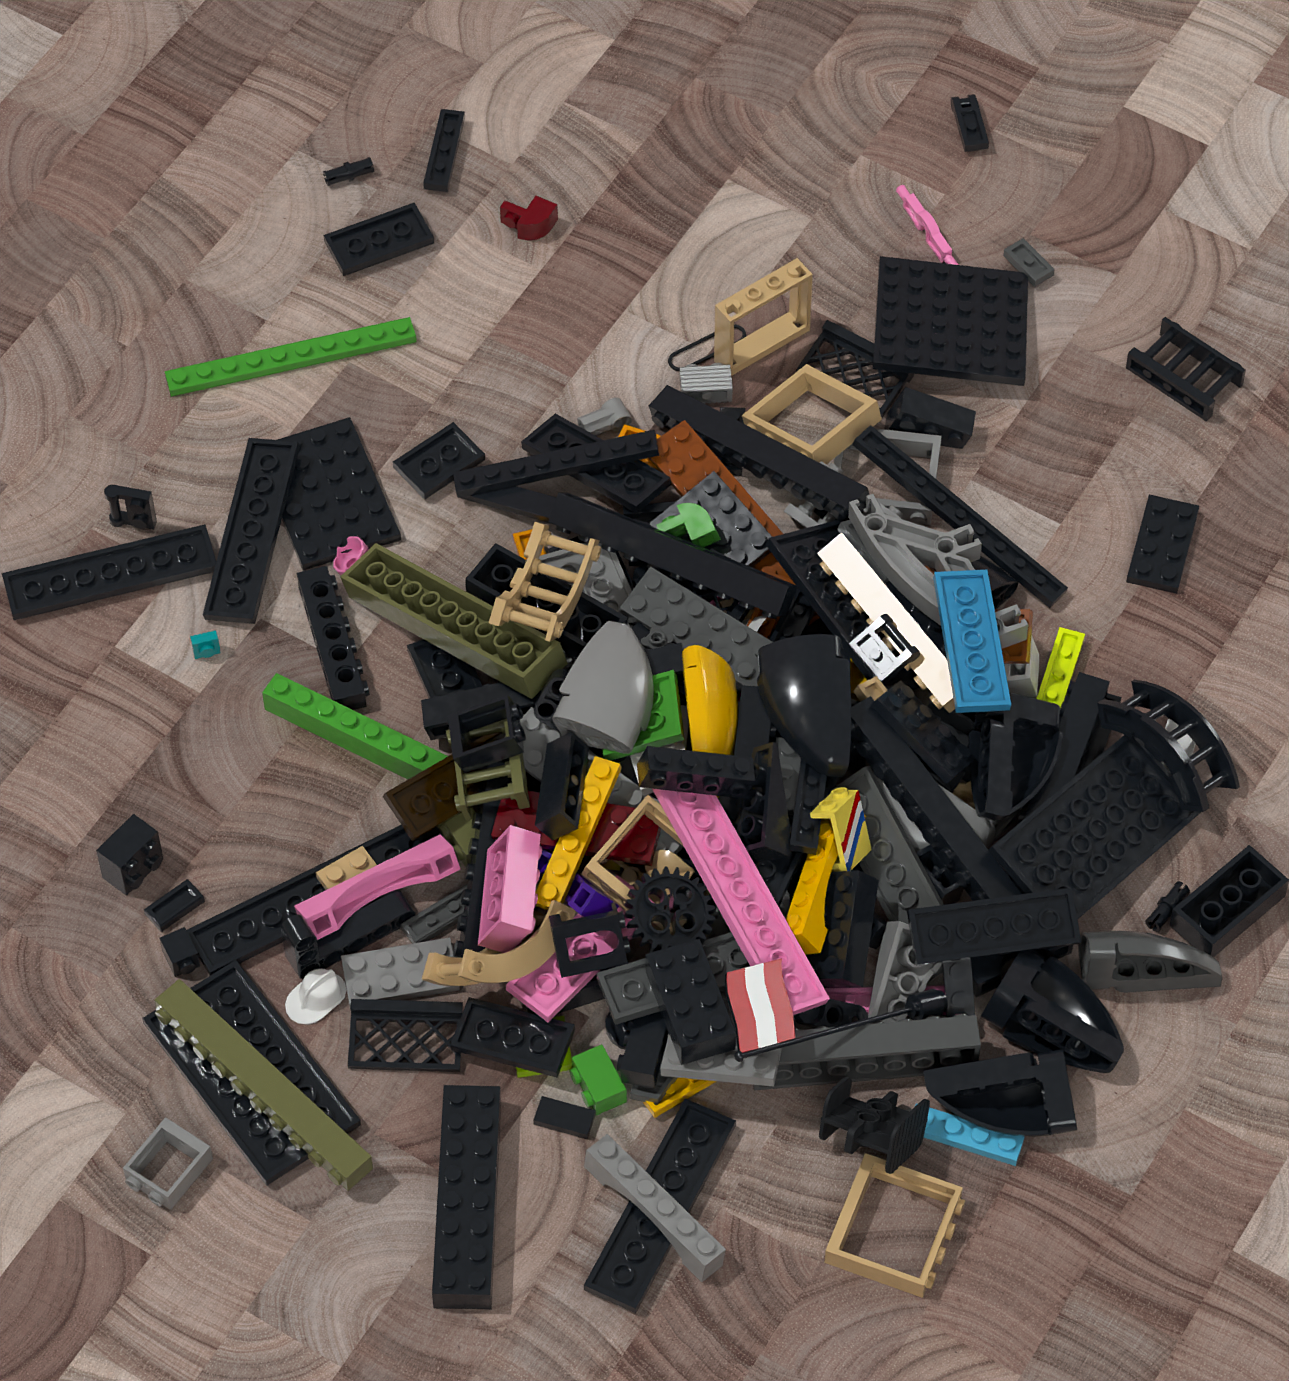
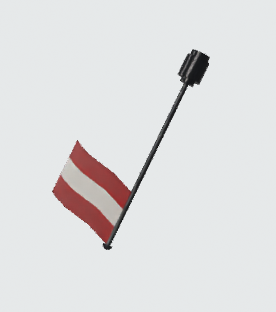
[725,958,948,1062]

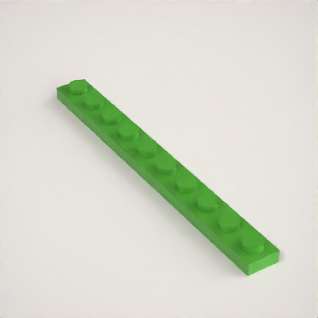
[165,317,416,397]

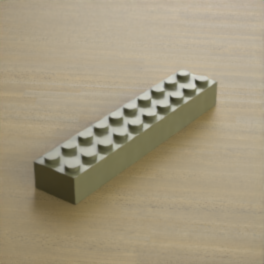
[340,543,568,699]

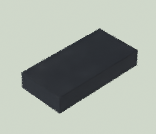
[144,879,205,932]
[533,1096,596,1139]

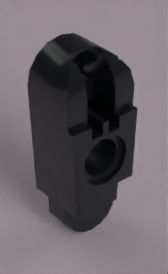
[793,999,868,1028]

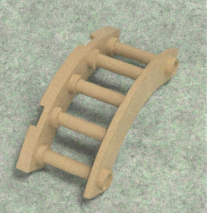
[489,522,601,642]
[422,900,576,986]

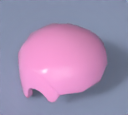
[333,536,369,575]

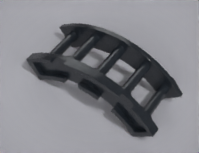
[1097,679,1240,812]

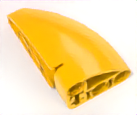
[682,645,739,798]

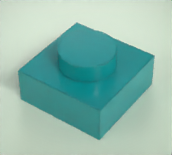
[190,630,221,659]

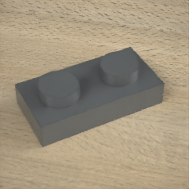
[1003,238,1055,287]

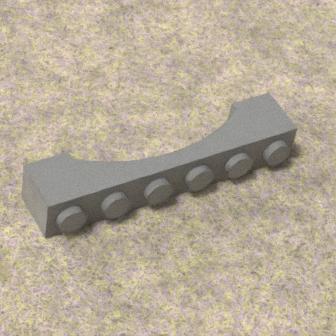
[584,1134,726,1282]

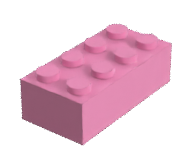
[478,825,542,953]

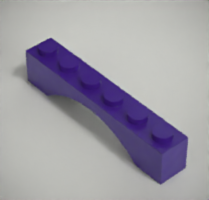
[537,849,619,917]

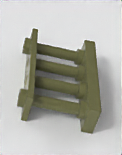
[446,719,530,821]

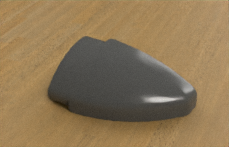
[1078,931,1223,993]

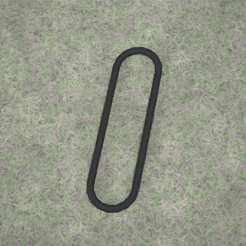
[668,324,746,371]

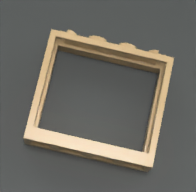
[714,258,813,376]
[742,364,882,465]
[581,795,711,935]
[825,1153,965,1298]

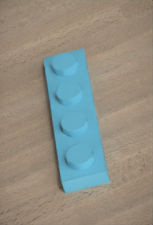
[915,1103,1025,1166]

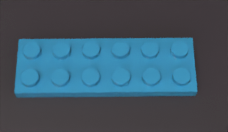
[933,570,1011,713]

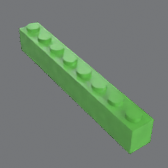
[262,673,448,779]

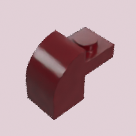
[500,196,558,241]

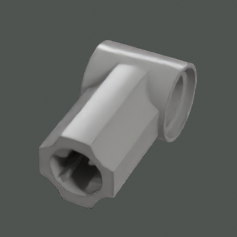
[577,398,632,435]

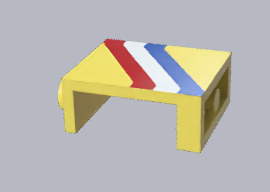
[810,787,872,872]

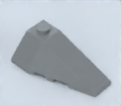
[866,921,942,1025]

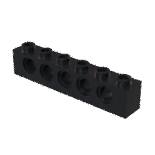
[297,566,370,710]

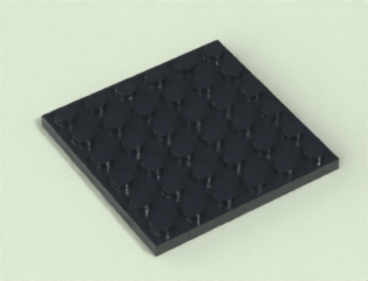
[872,256,1028,386]

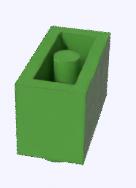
[569,1044,627,1115]

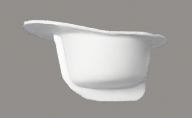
[285,968,347,1025]

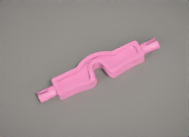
[896,185,959,265]

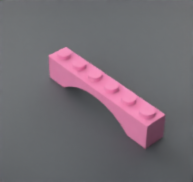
[294,835,460,940]

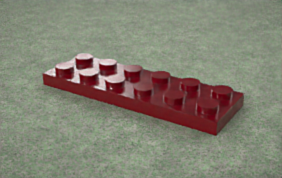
[491,791,661,866]

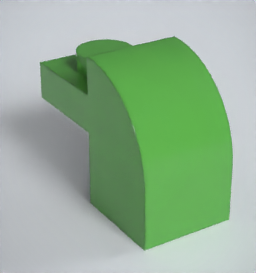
[657,503,721,547]

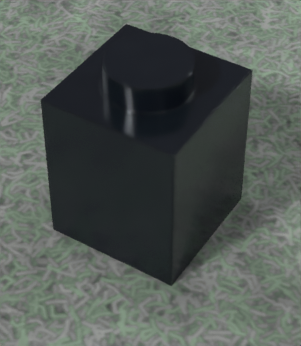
[159,927,200,977]

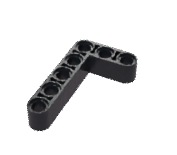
[281,891,416,979]

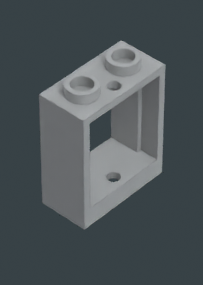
[123,1117,213,1210]

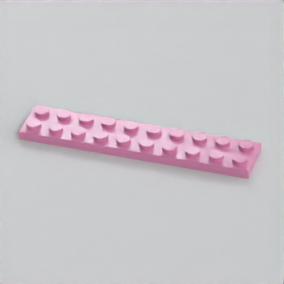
[652,789,830,1015]

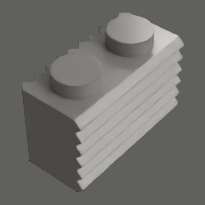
[680,363,733,404]

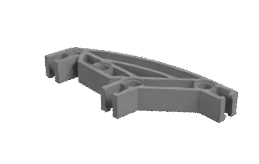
[848,494,1028,649]

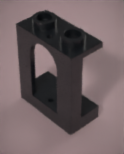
[549,902,631,978]

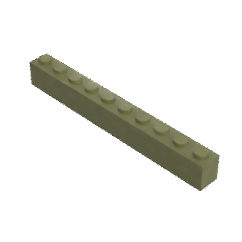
[154,979,373,1191]

